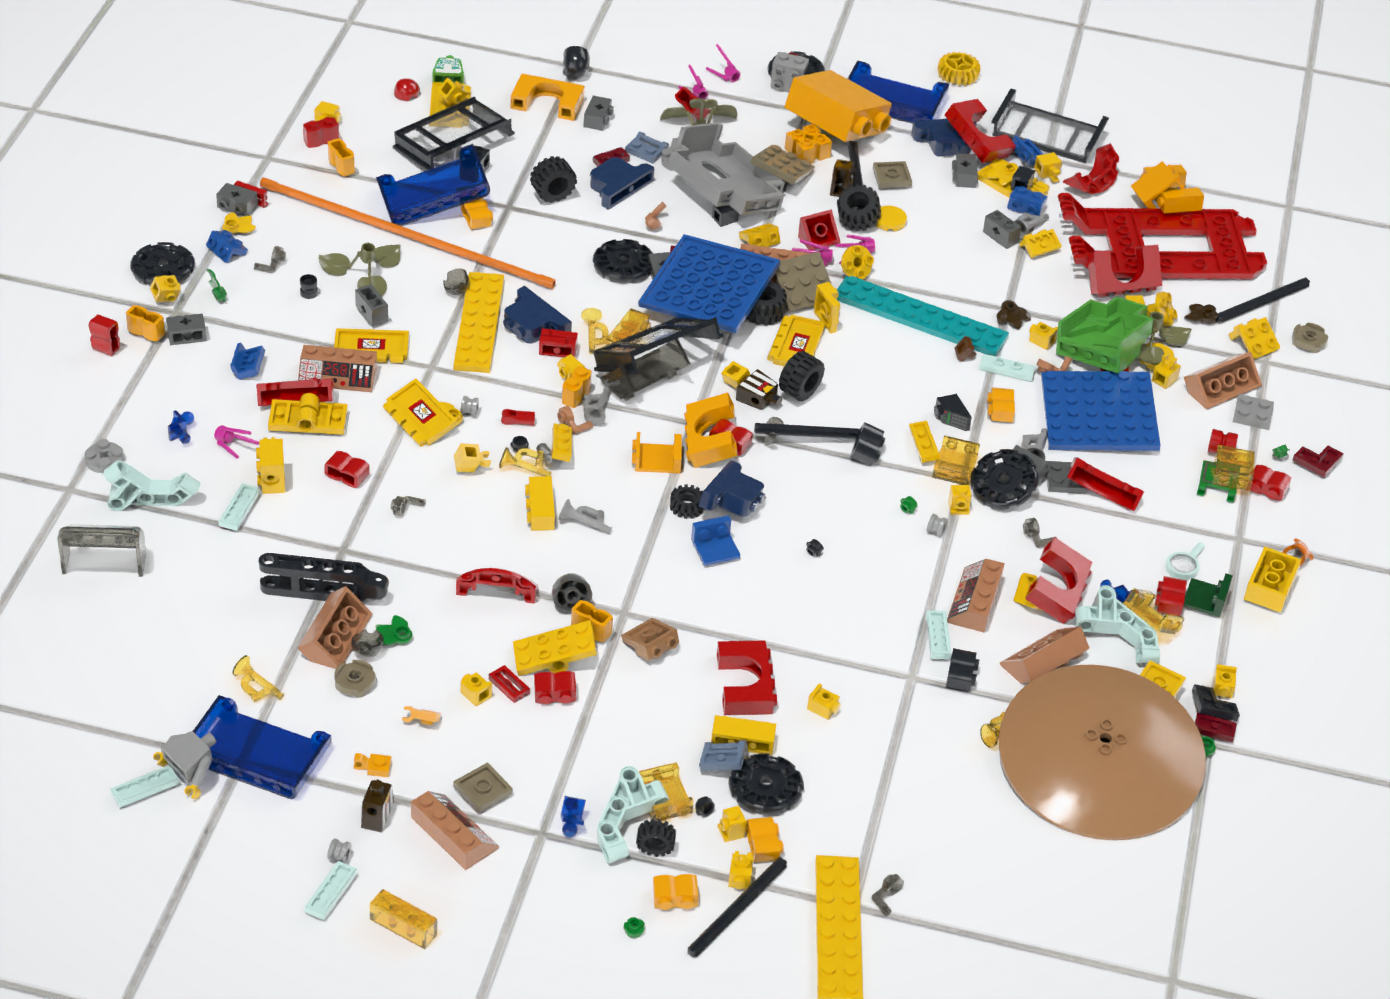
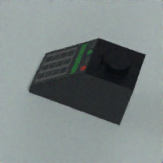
[934,393,972,431]

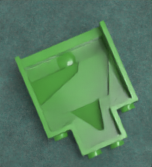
[1056,296,1153,374]

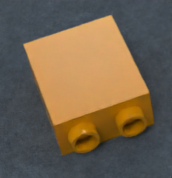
[784,70,892,142]

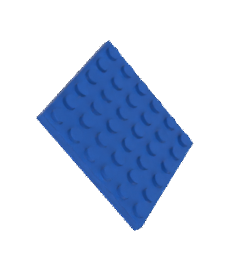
[638,234,780,334]
[1041,371,1161,451]

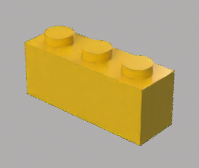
[525,476,555,531]
[711,715,777,756]

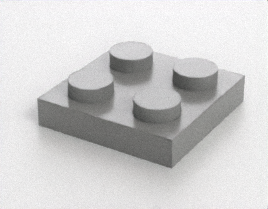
[1232,394,1274,430]

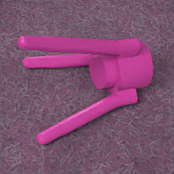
[706,44,741,82]
[678,64,708,99]
[835,234,875,264]
[792,239,833,266]
[214,425,259,458]

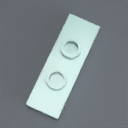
[979,354,1036,382]
[219,483,260,531]
[926,610,952,659]
[110,765,179,808]
[304,861,357,920]

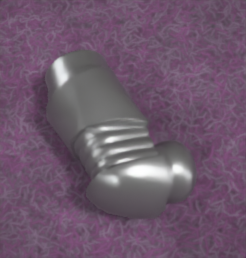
[536,443,563,469]

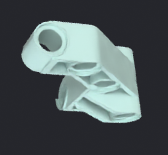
[104,460,201,511]
[1075,585,1160,664]
[597,766,670,863]

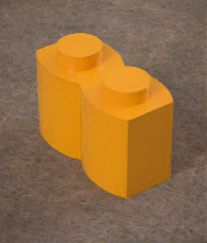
[328,138,355,176]
[460,195,493,229]
[126,305,165,341]
[562,366,592,408]
[987,387,1015,422]
[571,600,613,642]
[746,817,784,863]
[653,874,699,910]

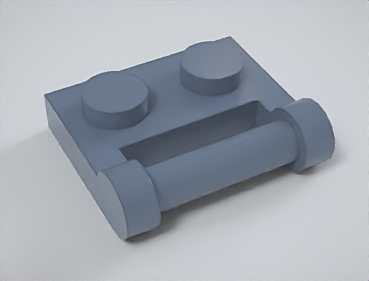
[625,131,669,164]
[699,740,748,771]

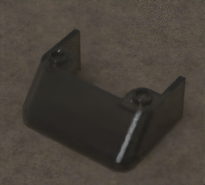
[599,339,691,401]
[57,524,147,577]

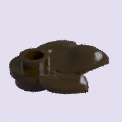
[996,300,1031,330]
[1184,303,1218,324]

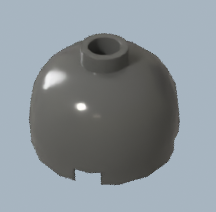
[551,573,593,614]

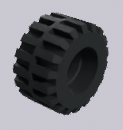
[530,156,577,203]
[837,184,881,231]
[746,282,787,325]
[779,351,825,401]

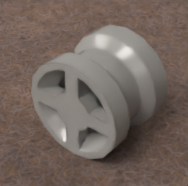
[460,396,479,416]
[926,513,948,536]
[327,838,352,863]

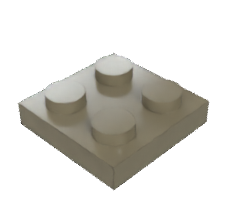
[872,161,913,189]
[453,762,513,813]

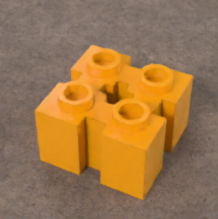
[784,124,832,164]

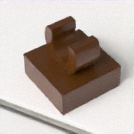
[954,336,977,362]

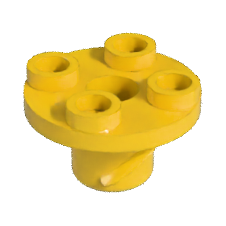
[841,245,874,280]
[1147,291,1178,326]

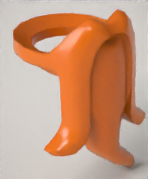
[1282,538,1313,567]

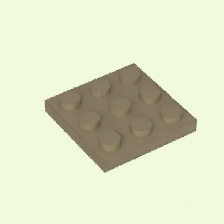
[750,145,815,185]
[774,252,832,313]

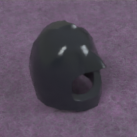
[562,46,590,78]

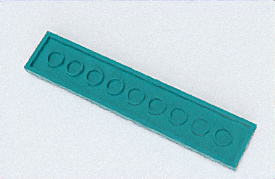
[837,276,1009,357]

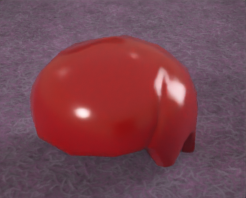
[393,78,420,101]

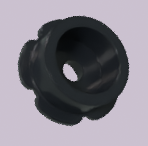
[510,436,529,453]
[806,539,824,557]
[695,796,715,817]

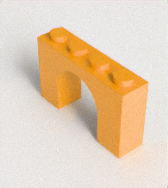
[510,73,585,121]
[1140,164,1204,213]
[684,392,737,468]

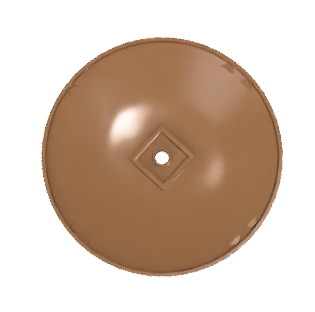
[999,664,1206,840]

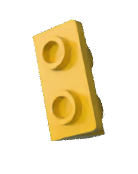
[739,223,781,247]
[1019,229,1062,258]

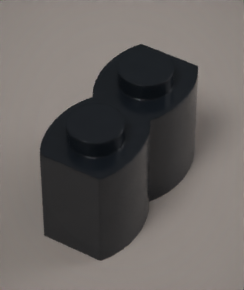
[850,422,886,466]
[946,648,980,692]

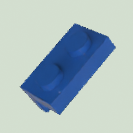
[1012,135,1043,167]
[1007,186,1048,216]
[206,230,248,263]
[230,342,266,380]

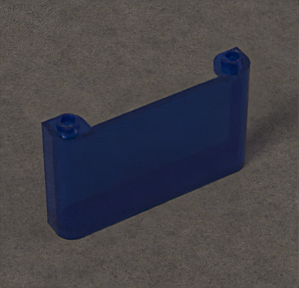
[847,60,950,124]
[376,144,490,226]
[193,695,332,799]

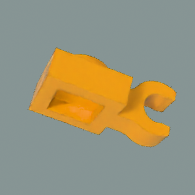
[402,706,441,725]
[353,753,391,777]

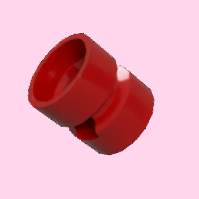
[1207,429,1238,457]

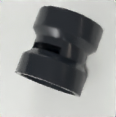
[299,274,318,299]

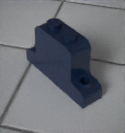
[911,118,977,157]
[590,157,654,210]
[503,285,572,344]
[699,460,765,517]

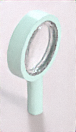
[1165,542,1205,580]

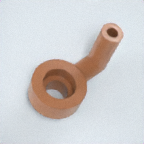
[645,202,667,230]
[1036,356,1072,372]
[557,406,593,434]

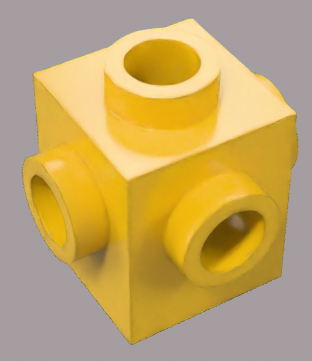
[437,78,468,105]
[150,275,181,302]

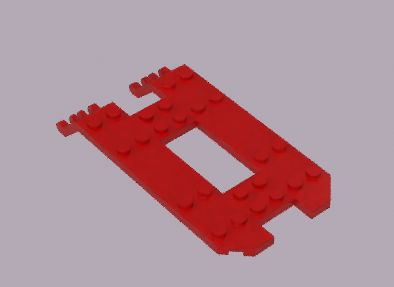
[1058,193,1267,279]

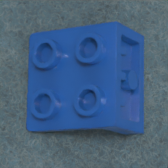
[691,515,741,566]

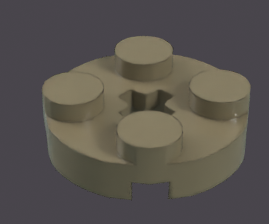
[1292,323,1329,353]
[334,660,376,698]

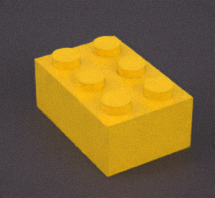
[1244,546,1302,612]

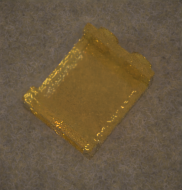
[932,435,980,485]
[1213,445,1255,491]
[1123,588,1185,635]
[639,762,694,821]

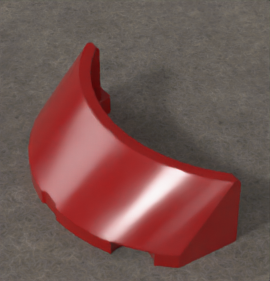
[1062,143,1119,194]
[256,378,334,406]
[1067,457,1145,511]
[456,568,538,604]

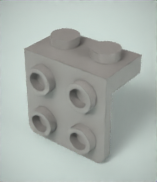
[770,51,809,93]

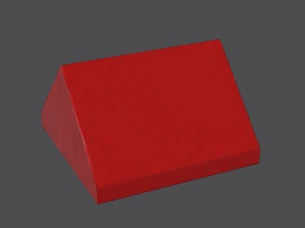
[798,209,841,250]

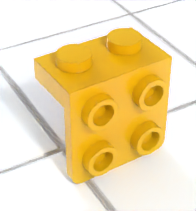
[1228,317,1280,359]

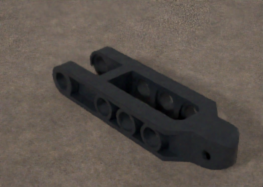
[258,553,390,602]

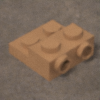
[621,618,680,661]

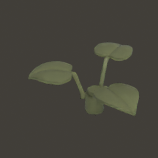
[660,98,737,125]
[318,242,401,297]
[1137,312,1192,365]

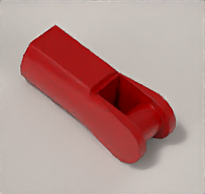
[501,409,535,426]

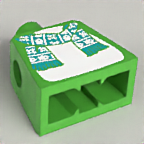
[432,55,464,83]

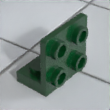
[1183,573,1233,617]

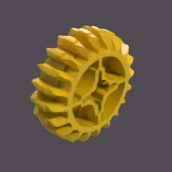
[937,51,981,86]

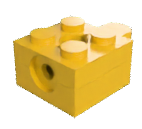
[256,437,285,494]

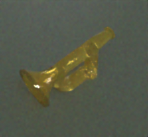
[581,308,611,354]
[499,447,552,476]
[232,655,285,703]
[980,712,1005,748]

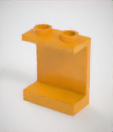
[1131,161,1184,208]
[632,432,682,474]

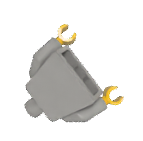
[153,731,216,799]

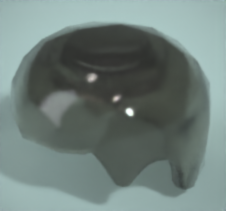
[443,268,470,295]
[351,629,384,658]

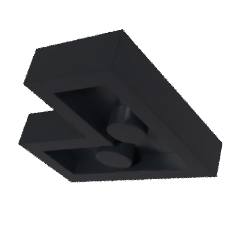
[1191,684,1240,721]

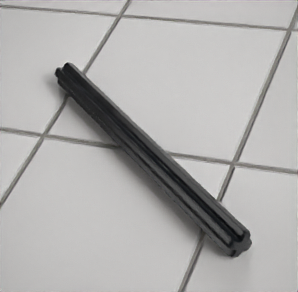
[848,141,866,210]
[1216,277,1310,323]
[754,423,860,439]
[687,857,787,958]

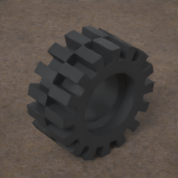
[670,484,704,519]
[636,819,676,857]

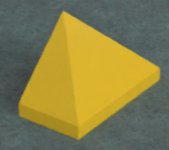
[1013,573,1041,610]

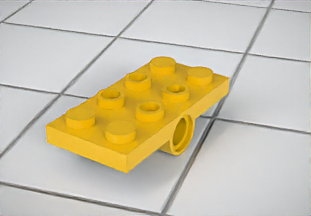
[268,393,348,435]
[513,620,597,676]

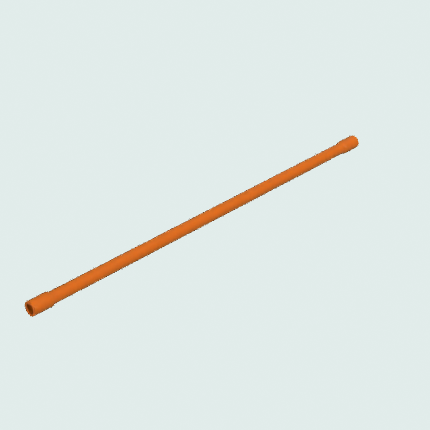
[260,177,556,289]

